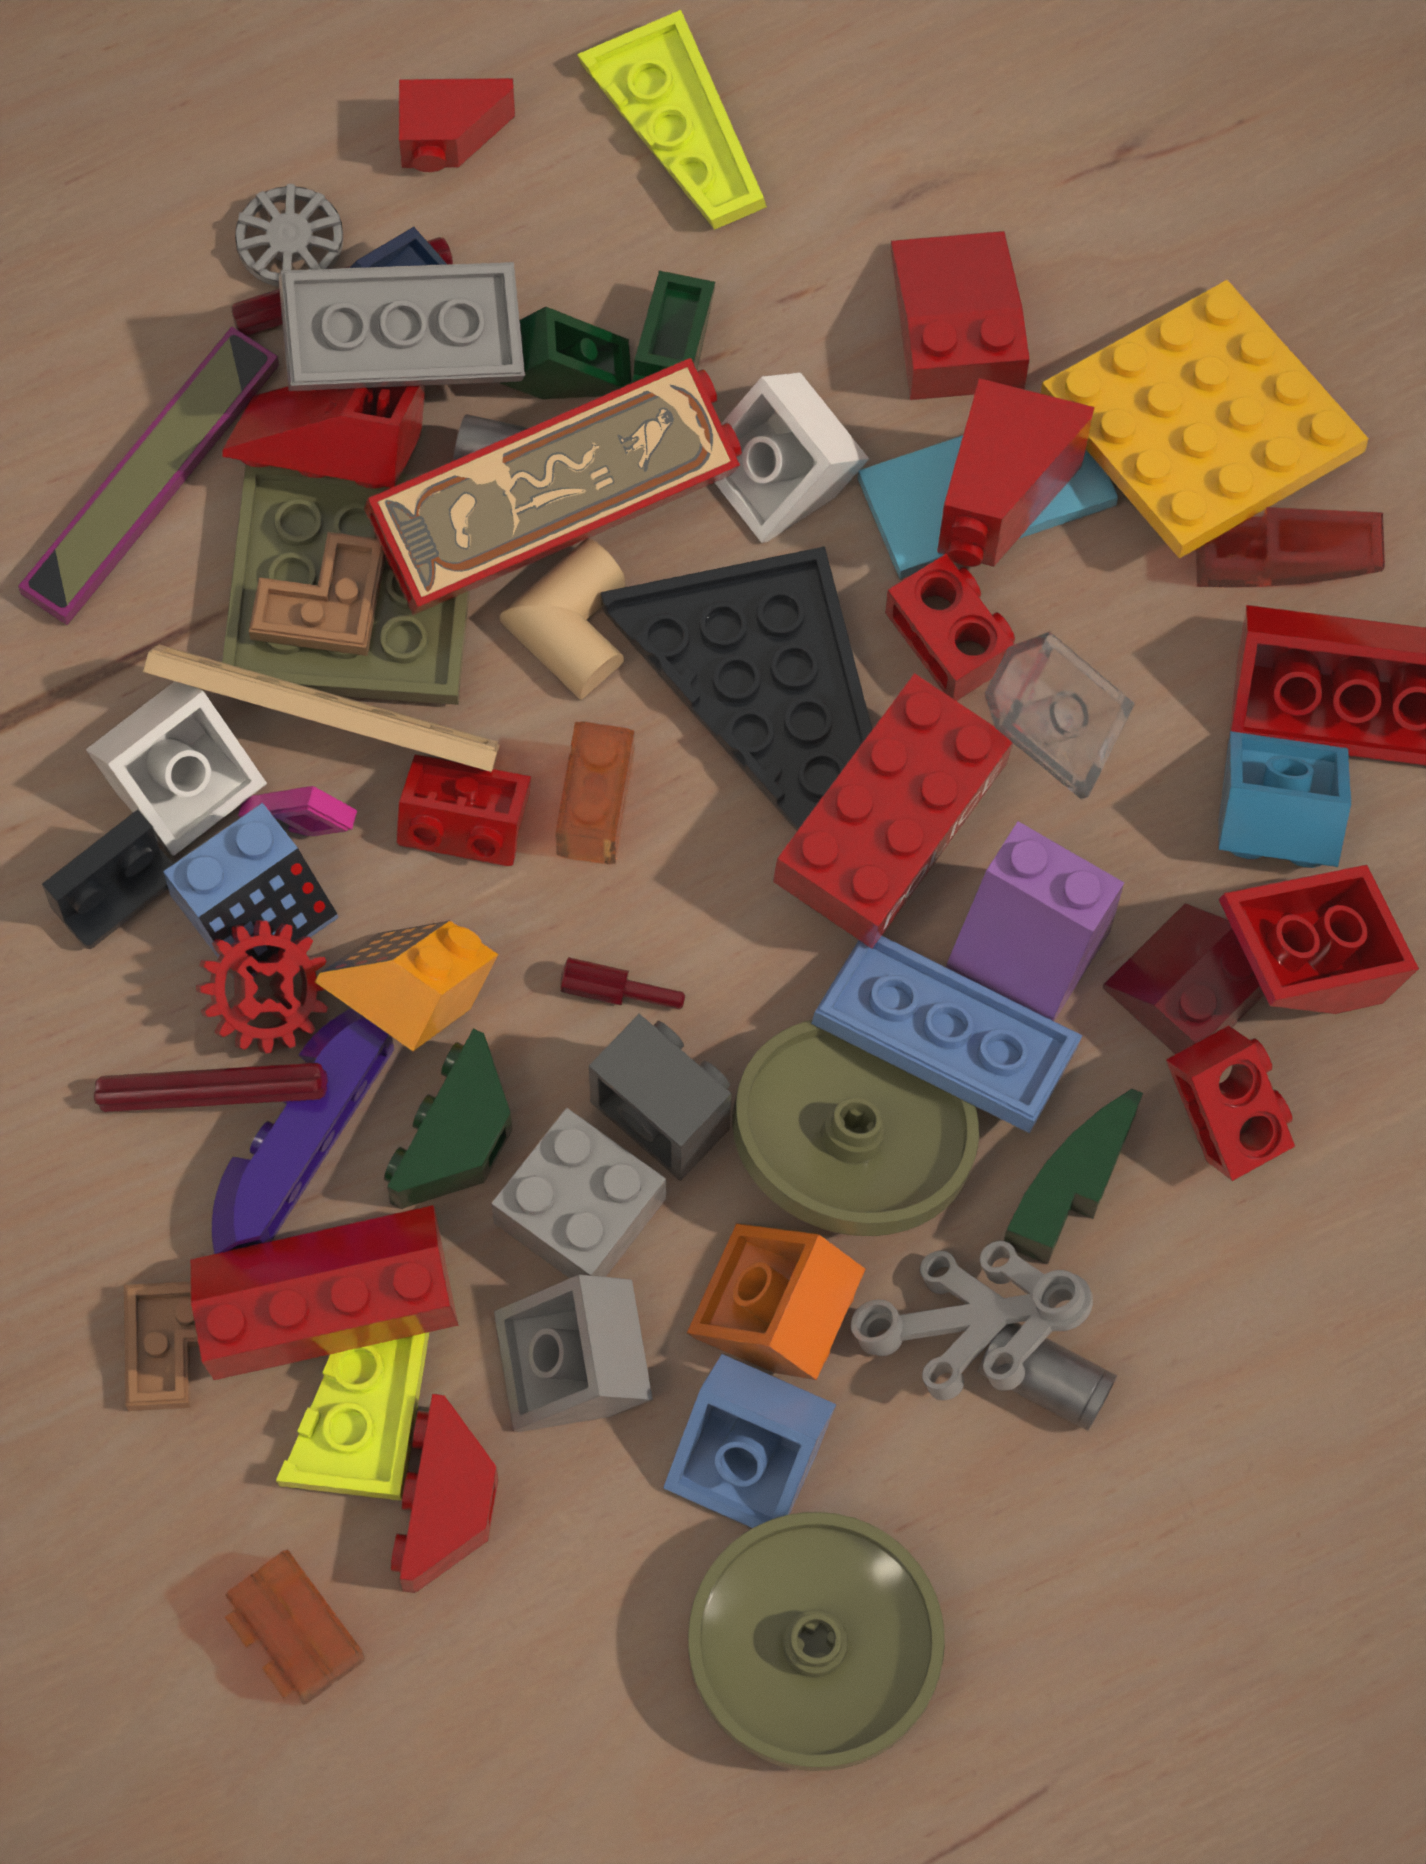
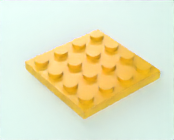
[1040,280,1369,559]

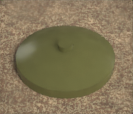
[732,1020,979,1236]
[688,1512,945,1771]

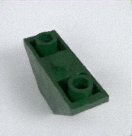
[384,1028,512,1209]

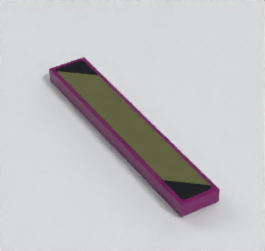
[18,326,279,625]

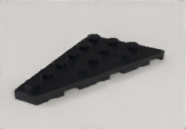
[601,546,872,831]

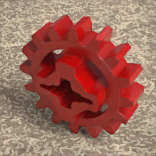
[196,920,328,1053]

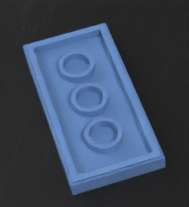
[811,936,1083,1133]

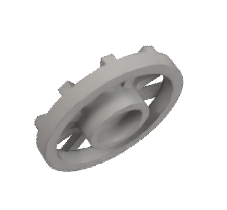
[235,184,343,287]

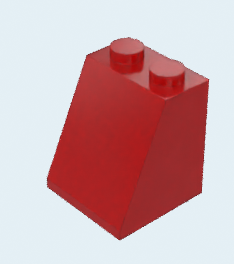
[937,378,1095,567]

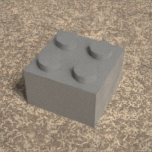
[491,1108,666,1278]

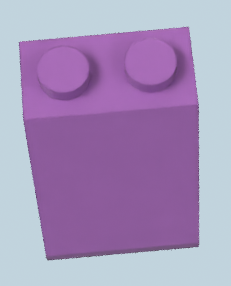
[946,821,1124,1021]

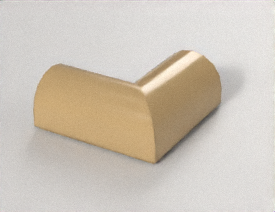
[499,538,625,700]

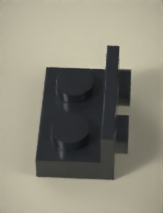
[42,809,173,949]

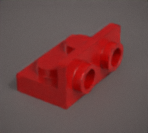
[396,754,531,866]

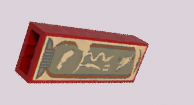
[364,358,742,615]

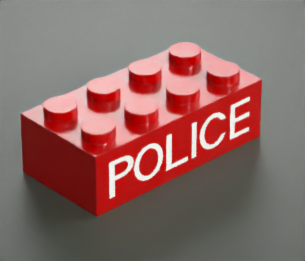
[773,673,1014,949]

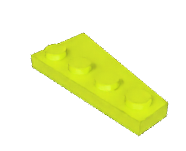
[577,10,767,230]

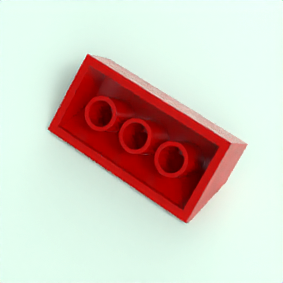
[1230,605,1426,765]
[190,1205,459,1380]

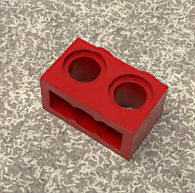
[885,554,1015,701]
[1166,1025,1295,1181]

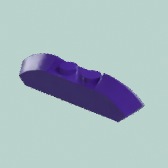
[212,1008,394,1254]

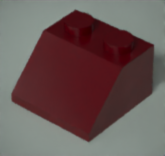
[1102,903,1264,1054]

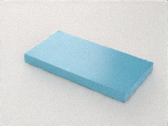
[858,435,1118,579]

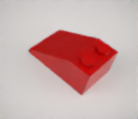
[891,231,1030,400]
[1218,865,1419,1014]

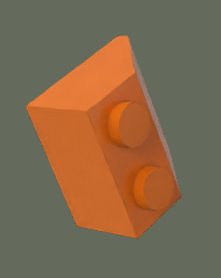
[687,1223,866,1380]

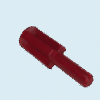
[560,957,685,1010]

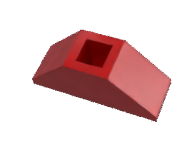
[391,1394,499,1593]

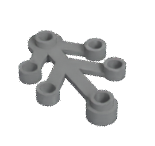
[851,1241,1093,1400]

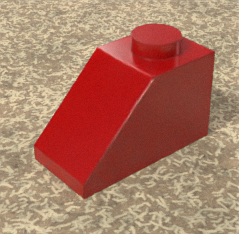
[399,78,515,172]

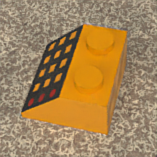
[315,920,499,1051]

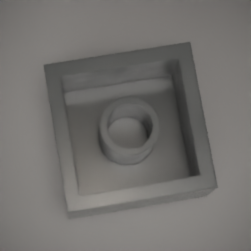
[589,1013,731,1181]

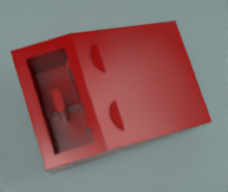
[222,385,425,489]

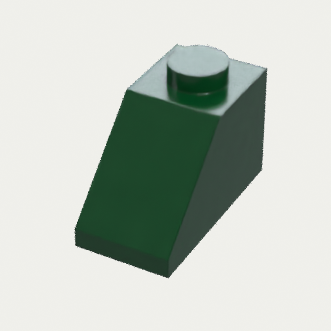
[500,306,631,400]

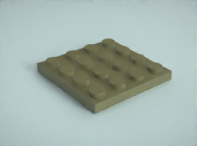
[222,465,470,705]

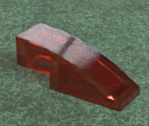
[1196,507,1385,588]

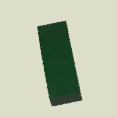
[631,270,715,383]
[1004,1089,1143,1264]

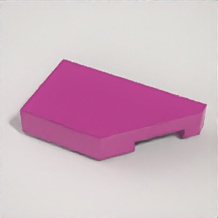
[238,786,357,837]

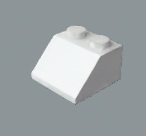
[715,373,869,543]
[86,681,267,856]

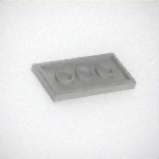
[278,262,525,391]

